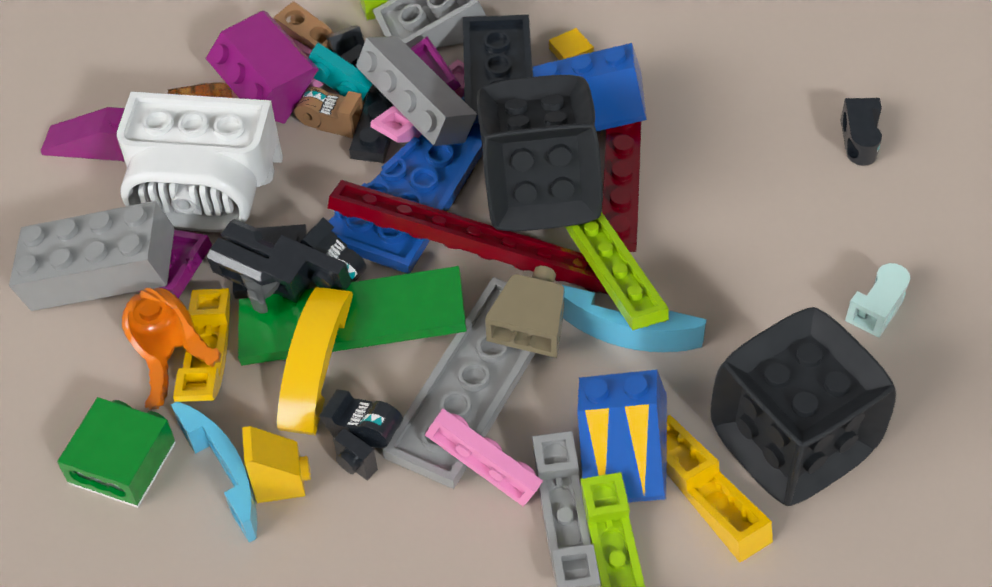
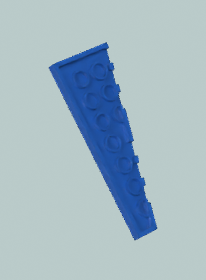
[328,96,483,274]

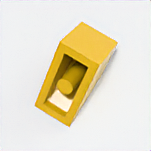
[242,426,311,503]

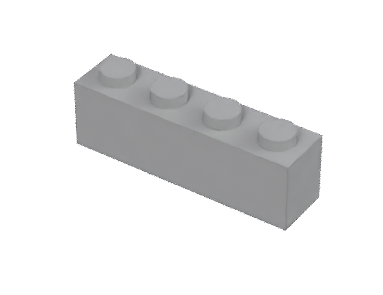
[356,36,477,146]

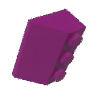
[205,11,318,124]

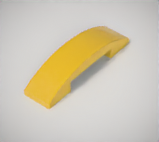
[277,287,353,436]
[173,288,230,402]

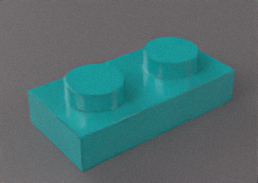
[308,43,373,102]

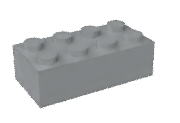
[9,201,175,311]

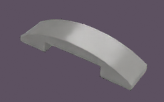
[532,431,601,587]

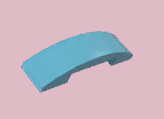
[562,285,707,352]
[171,402,258,543]

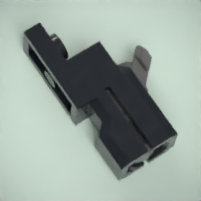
[207,219,351,313]

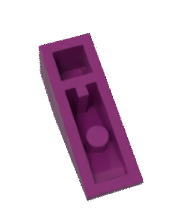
[41,107,125,161]

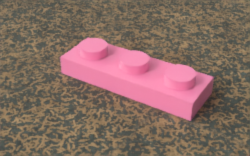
[425,409,543,506]

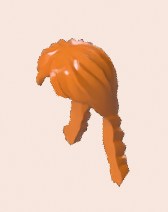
[122,288,221,410]

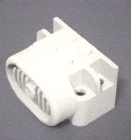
[117,92,283,232]

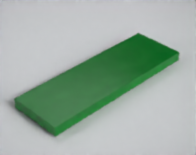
[238,266,467,366]

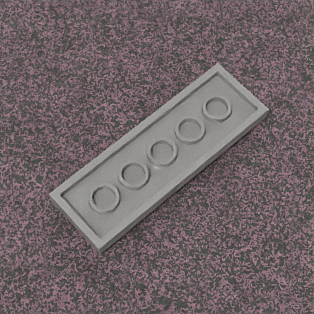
[382,277,535,489]

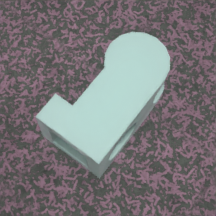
[845,263,911,338]

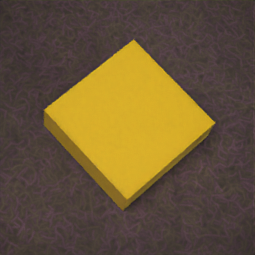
[549,28,594,60]

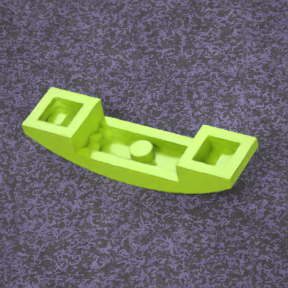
[580,472,645,587]

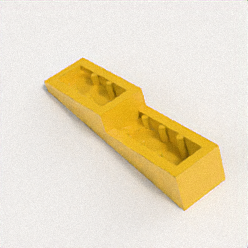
[667,415,773,563]

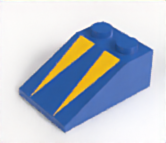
[577,370,667,503]

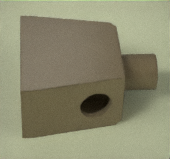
[485,266,565,358]

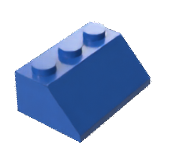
[532,43,647,131]

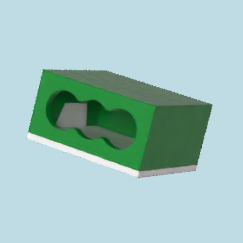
[57,397,176,508]

